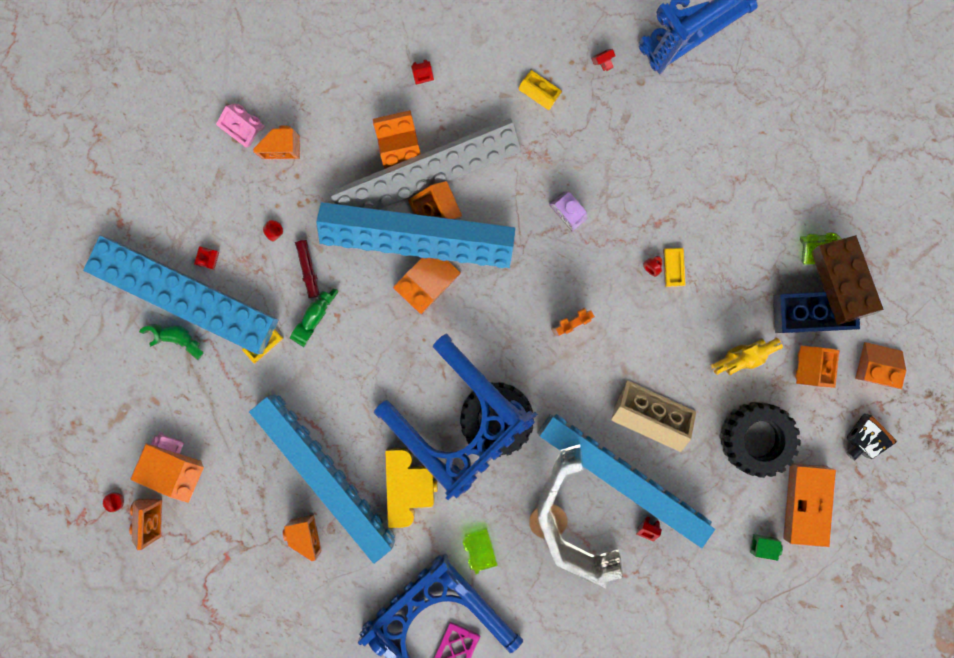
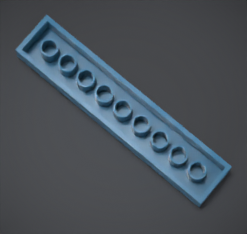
[316,202,516,268]
[83,236,279,354]
[249,394,395,564]
[537,414,715,548]

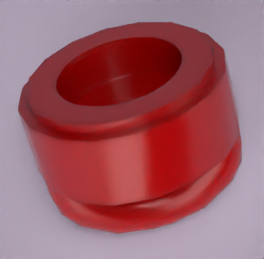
[263,220,283,242]
[643,256,662,277]
[103,492,124,512]

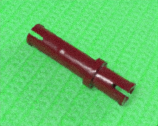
[295,240,320,298]

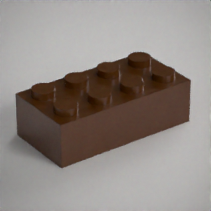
[811,235,884,325]

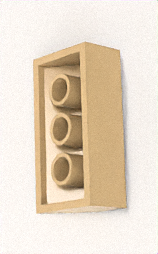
[611,380,696,452]

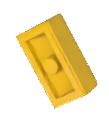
[519,70,562,110]

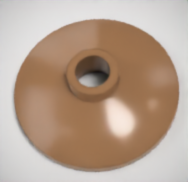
[529,504,568,539]

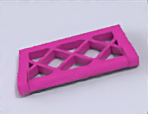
[435,622,481,658]

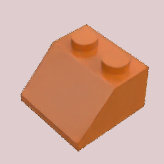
[253,125,300,159]
[408,181,462,220]
[855,342,907,389]
[795,345,840,388]
[283,514,322,561]

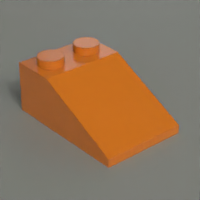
[393,258,461,314]
[130,443,204,503]
[129,499,162,550]

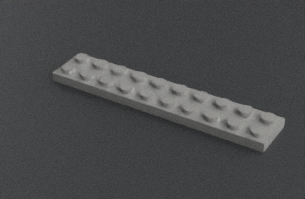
[329,118,521,210]

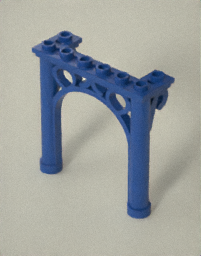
[639,0,758,75]
[373,333,538,500]
[358,553,523,658]

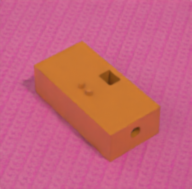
[783,464,836,547]

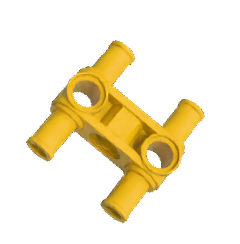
[711,337,783,375]

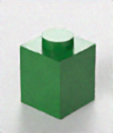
[750,534,783,561]

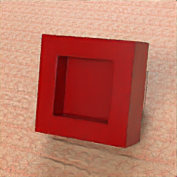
[591,49,616,71]
[411,59,434,85]
[194,246,219,270]
[636,516,662,542]

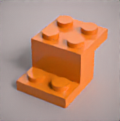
[372,110,421,169]

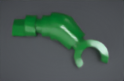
[290,289,339,348]
[139,324,204,360]

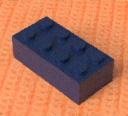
[773,292,860,333]

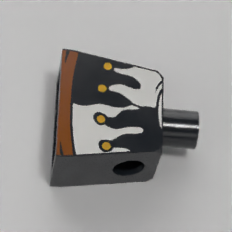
[846,413,897,461]

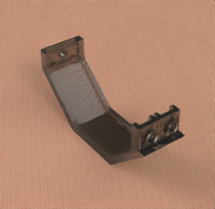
[538,445,623,589]

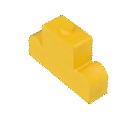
[385,448,438,528]

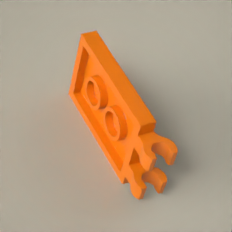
[551,308,595,336]

